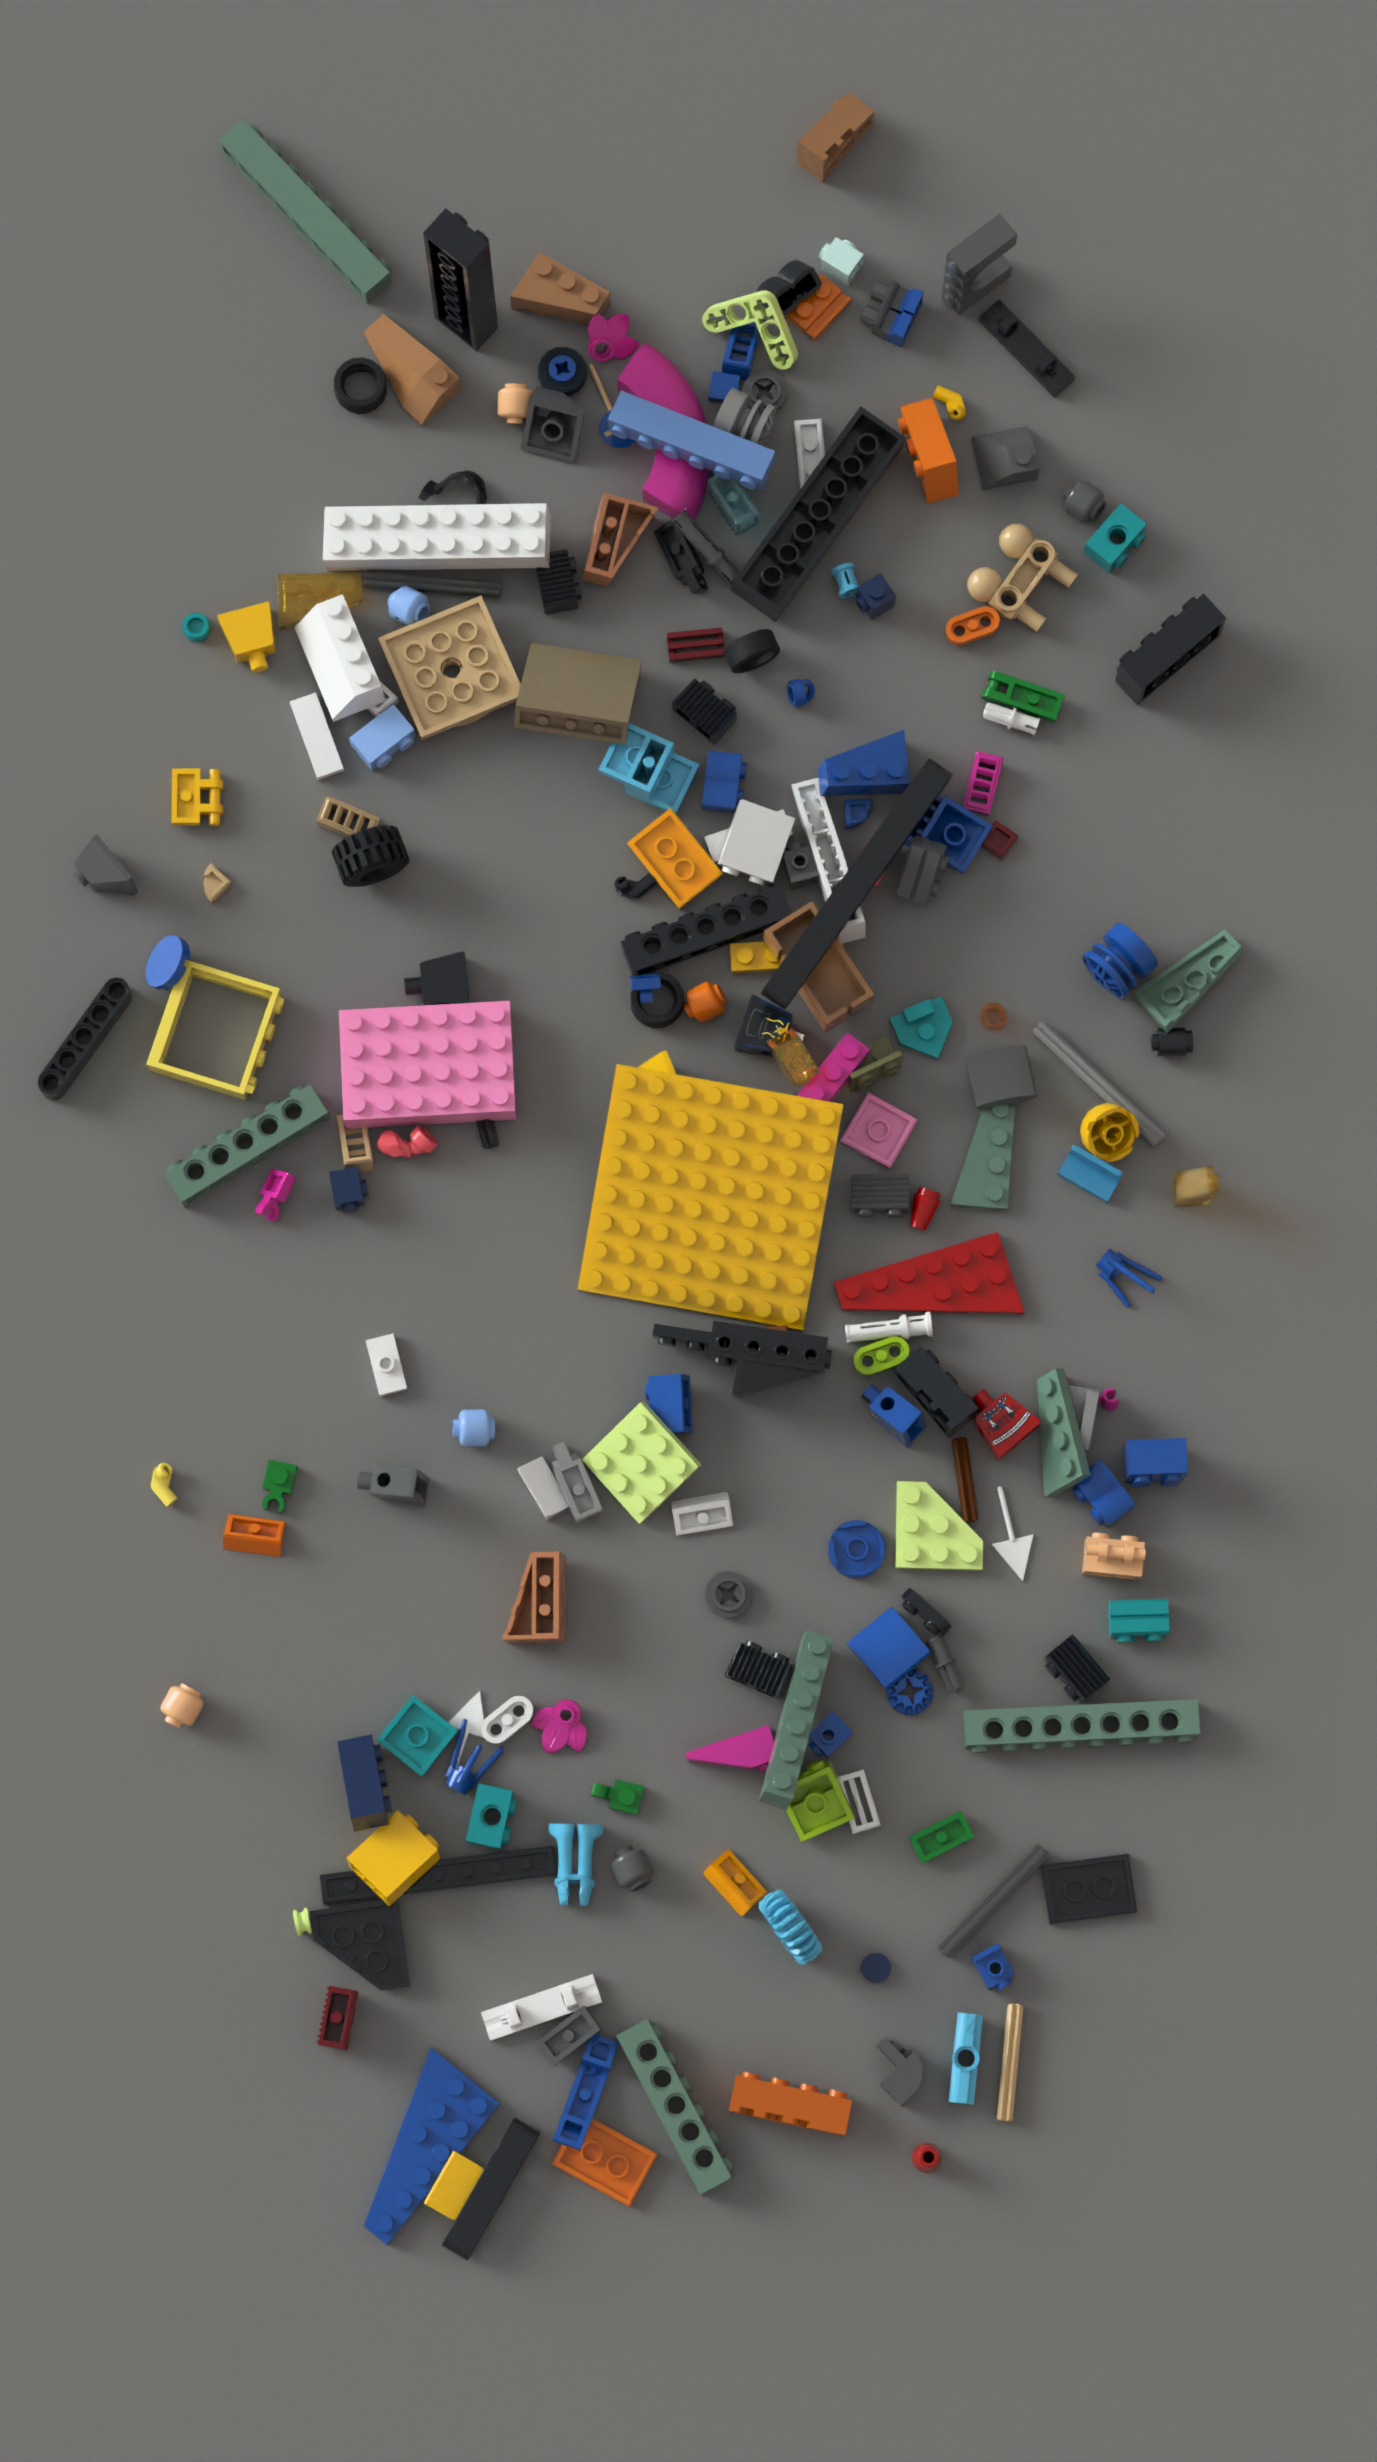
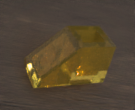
[767,1029,820,1086]
[1173,1166,1219,1207]

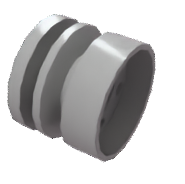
[713,388,777,447]

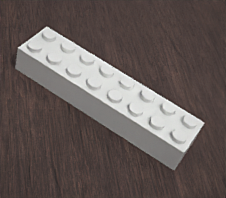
[323,503,551,571]

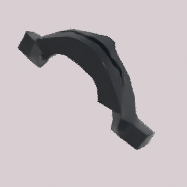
[418,470,487,504]

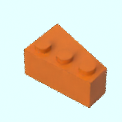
[897,398,959,504]

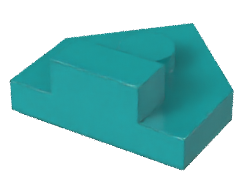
[889,996,953,1060]

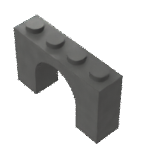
[942,213,1017,315]

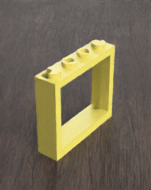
[146,960,284,1100]

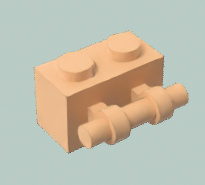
[1082,1533,1146,1580]

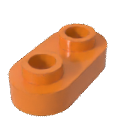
[945,606,1000,646]

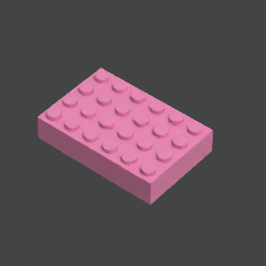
[339,1001,517,1129]

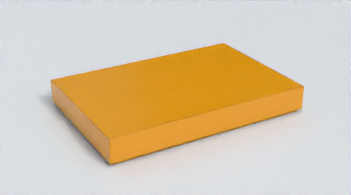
[627,808,724,910]

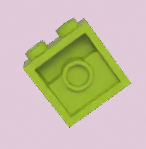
[786,1759,855,1842]

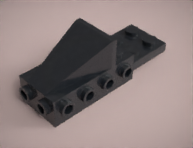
[652,1321,832,1397]

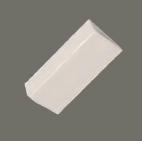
[517,1456,569,1520]
[671,1492,733,1536]

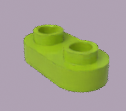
[853,1336,909,1376]

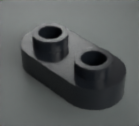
[901,1588,952,1636]

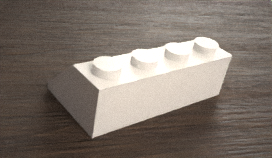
[294,594,386,722]

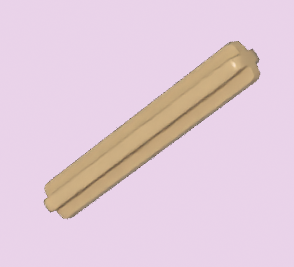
[996,2003,1024,2122]

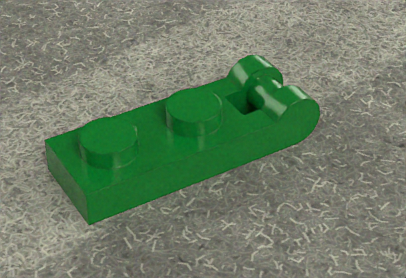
[981,671,1065,723]

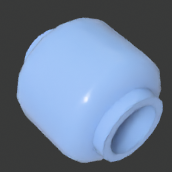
[388,586,430,626]
[452,1409,495,1447]

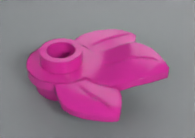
[587,313,639,362]
[531,1699,587,1753]

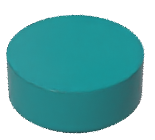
[182,613,211,642]

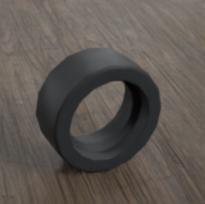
[334,357,387,414]
[724,629,780,674]
[630,972,684,1028]

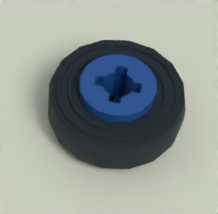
[538,347,587,397]

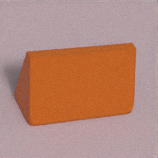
[223,1514,286,1557]

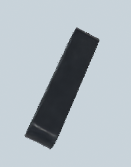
[38,977,132,1100]
[442,2118,540,2261]

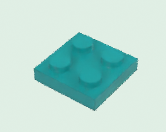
[376,1695,459,1777]

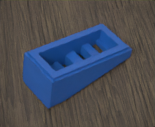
[722,323,760,380]

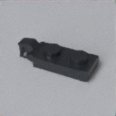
[654,517,708,594]

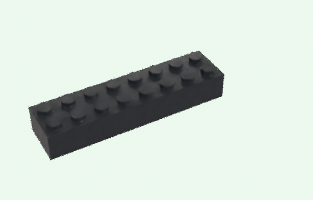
[423,208,498,352]
[731,406,906,622]

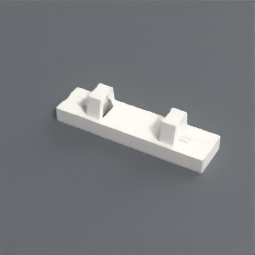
[481,1974,602,2041]

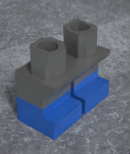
[860,281,924,348]

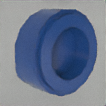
[787,679,815,708]

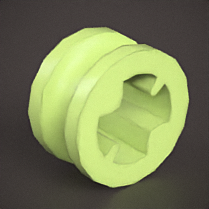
[293,1908,313,1936]

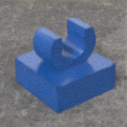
[630,974,661,1003]

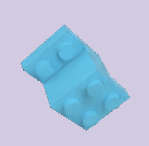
[598,723,700,815]

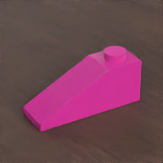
[685,1725,774,1773]

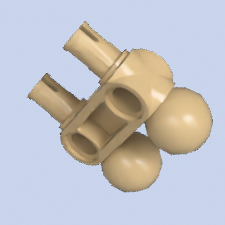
[967,523,1078,632]

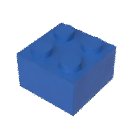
[1123,1438,1188,1488]

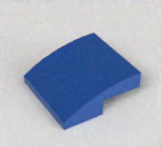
[847,1607,931,1690]

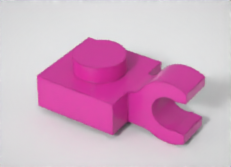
[255,1168,296,1222]

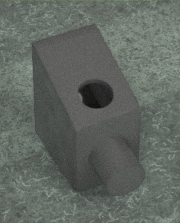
[357,1465,429,1506]

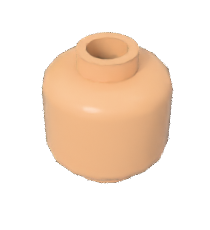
[497,383,533,424]
[160,1683,204,1729]

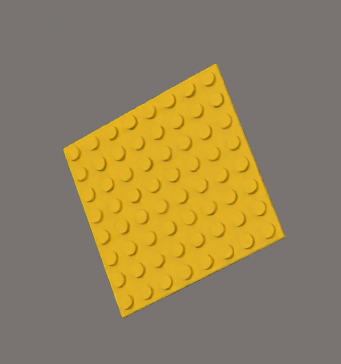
[577,1064,843,1330]

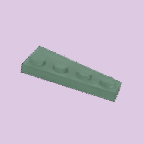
[1133,929,1243,1033]
[950,1102,1015,1211]
[1037,1368,1091,1498]

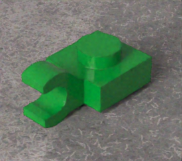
[591,1780,644,1815]

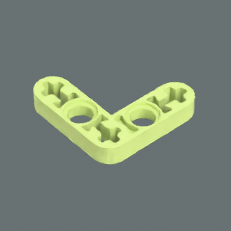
[702,290,798,370]

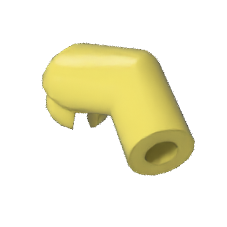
[151,1463,178,1507]

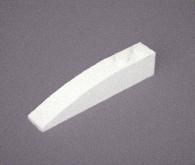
[791,778,866,944]

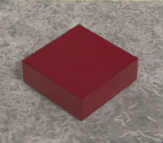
[981,820,1018,860]

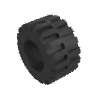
[332,825,410,887]

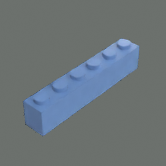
[608,391,776,491]

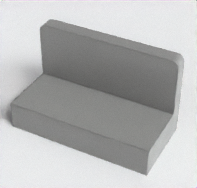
[1068,1385,1099,1450]

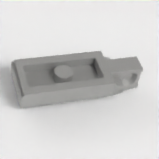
[552,1441,603,1523]

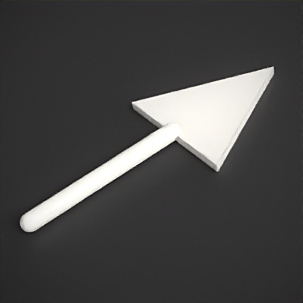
[991,1486,1034,1581]
[448,1691,484,1769]

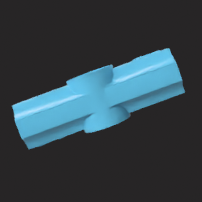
[948,2012,983,2105]

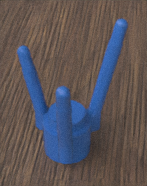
[1096,1249,1162,1308]
[444,1719,504,1795]

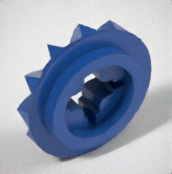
[887,1669,933,1715]

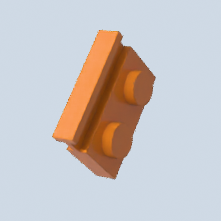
[785,273,851,341]

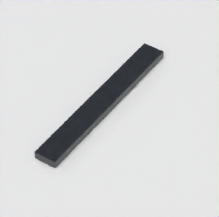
[320,1846,557,1905]

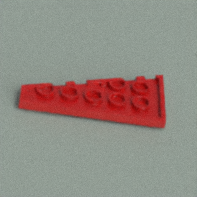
[834,1232,1024,1315]

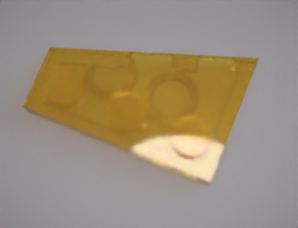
[278,572,363,631]

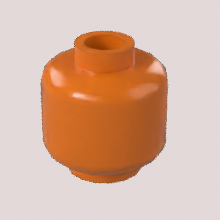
[683,981,728,1023]

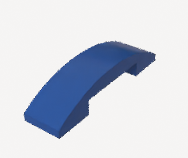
[552,2034,619,2151]

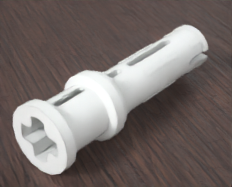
[845,1312,933,1343]

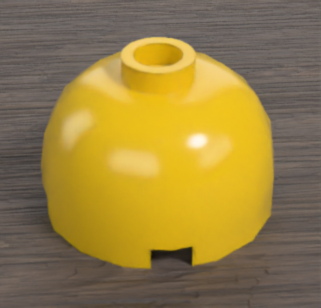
[1080,1103,1139,1162]

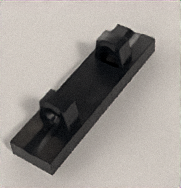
[979,299,1075,398]

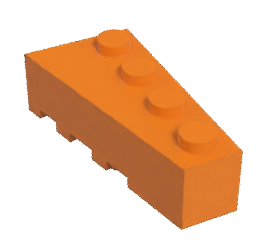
[729,2072,852,2136]

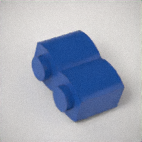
[702,750,747,813]
[1072,1459,1136,1528]

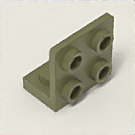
[847,1035,903,1092]

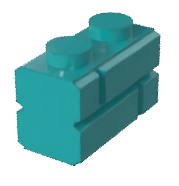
[1108,1599,1170,1643]

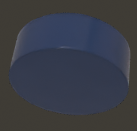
[861,1953,891,1983]

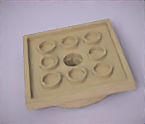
[378,596,521,740]

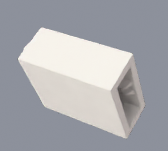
[717,799,795,886]

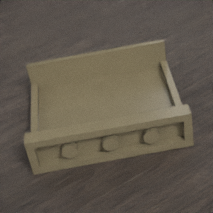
[514,643,642,745]

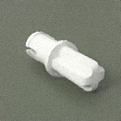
[983,703,1040,735]

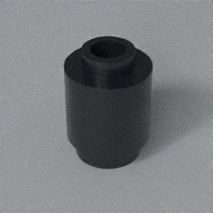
[1151,1027,1193,1057]

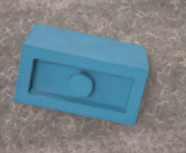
[1057,1145,1123,1203]

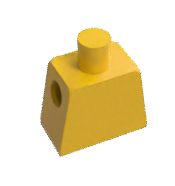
[217,601,276,673]

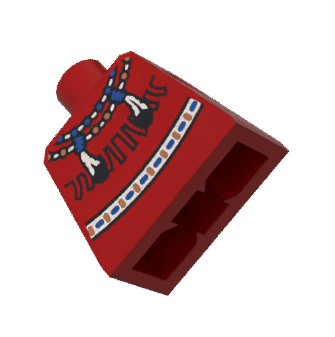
[972,1389,1041,1461]

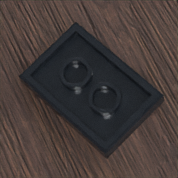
[1041,1854,1137,1924]

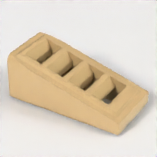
[317,796,381,837]
[336,1114,373,1172]

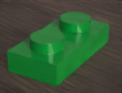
[909,1811,974,1864]

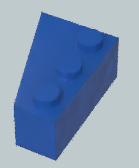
[817,730,910,796]

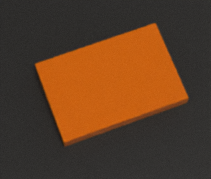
[552,2119,658,2207]

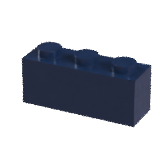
[337,1734,393,1832]

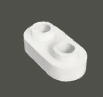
[481,1696,533,1744]

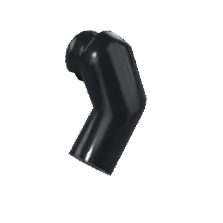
[614,873,658,899]

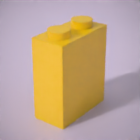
[346,1810,440,1906]

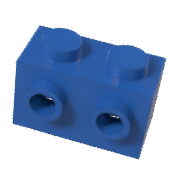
[645,1374,693,1434]

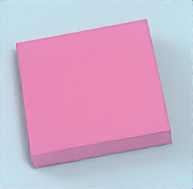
[840,1092,918,1170]

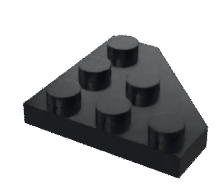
[310,1899,410,1991]

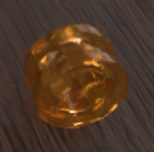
[981,1003,1006,1030]

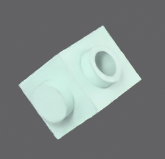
[819,237,864,286]

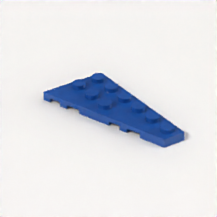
[364,2048,500,2245]

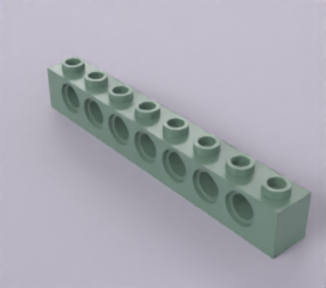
[963,1699,1200,1753]

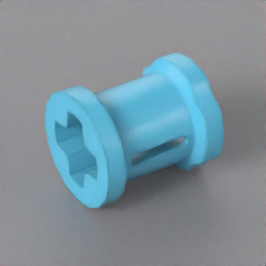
[830,563,860,599]

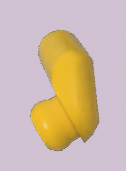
[933,385,966,421]

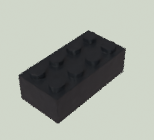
[1115,594,1226,706]

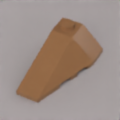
[364,314,461,426]

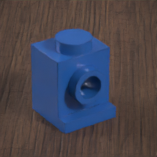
[971,1943,1015,1991]

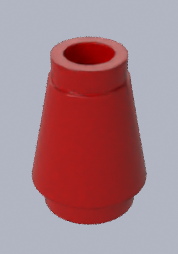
[910,1187,941,1231]
[912,2143,942,2173]

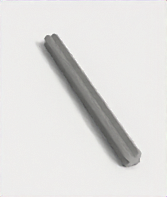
[1033,1021,1165,1146]

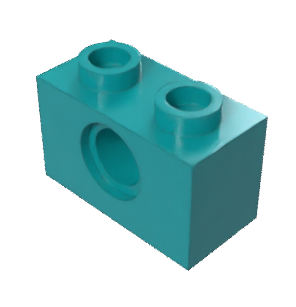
[1083,503,1147,573]
[466,1783,518,1850]

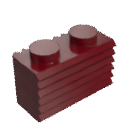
[317,1986,358,2051]

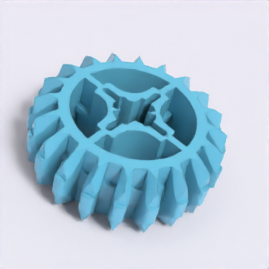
[759,1889,822,1965]

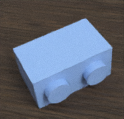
[349,704,416,771]

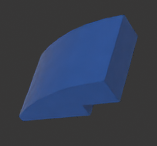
[904,796,993,874]

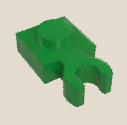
[262,1460,298,1514]

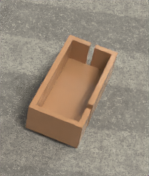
[763,901,874,1032]

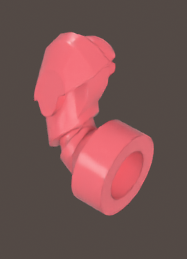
[377,1125,439,1158]

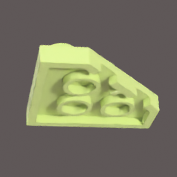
[895,1481,983,1571]

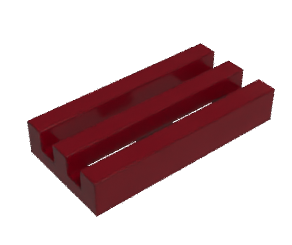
[667,627,725,663]

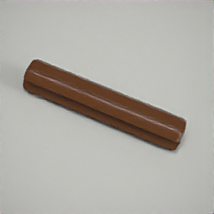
[952,1437,979,1523]

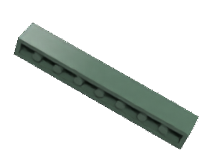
[219,119,392,303]

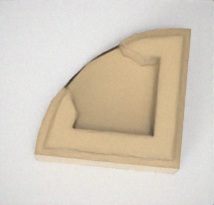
[203,863,232,904]

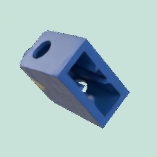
[861,1384,926,1448]

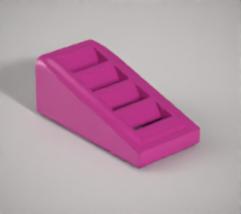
[963,751,1003,816]

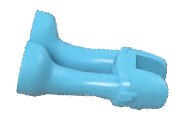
[548,1823,604,1906]

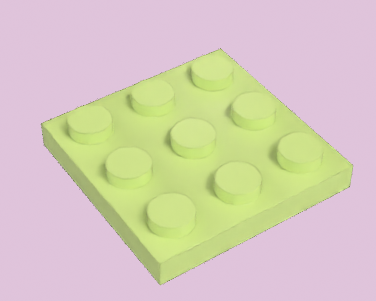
[582,1401,701,1524]

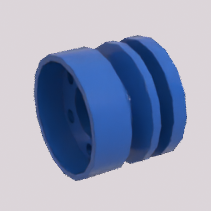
[1082,923,1158,999]

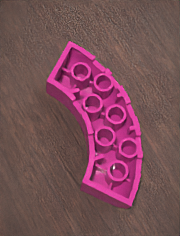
[617,343,710,520]

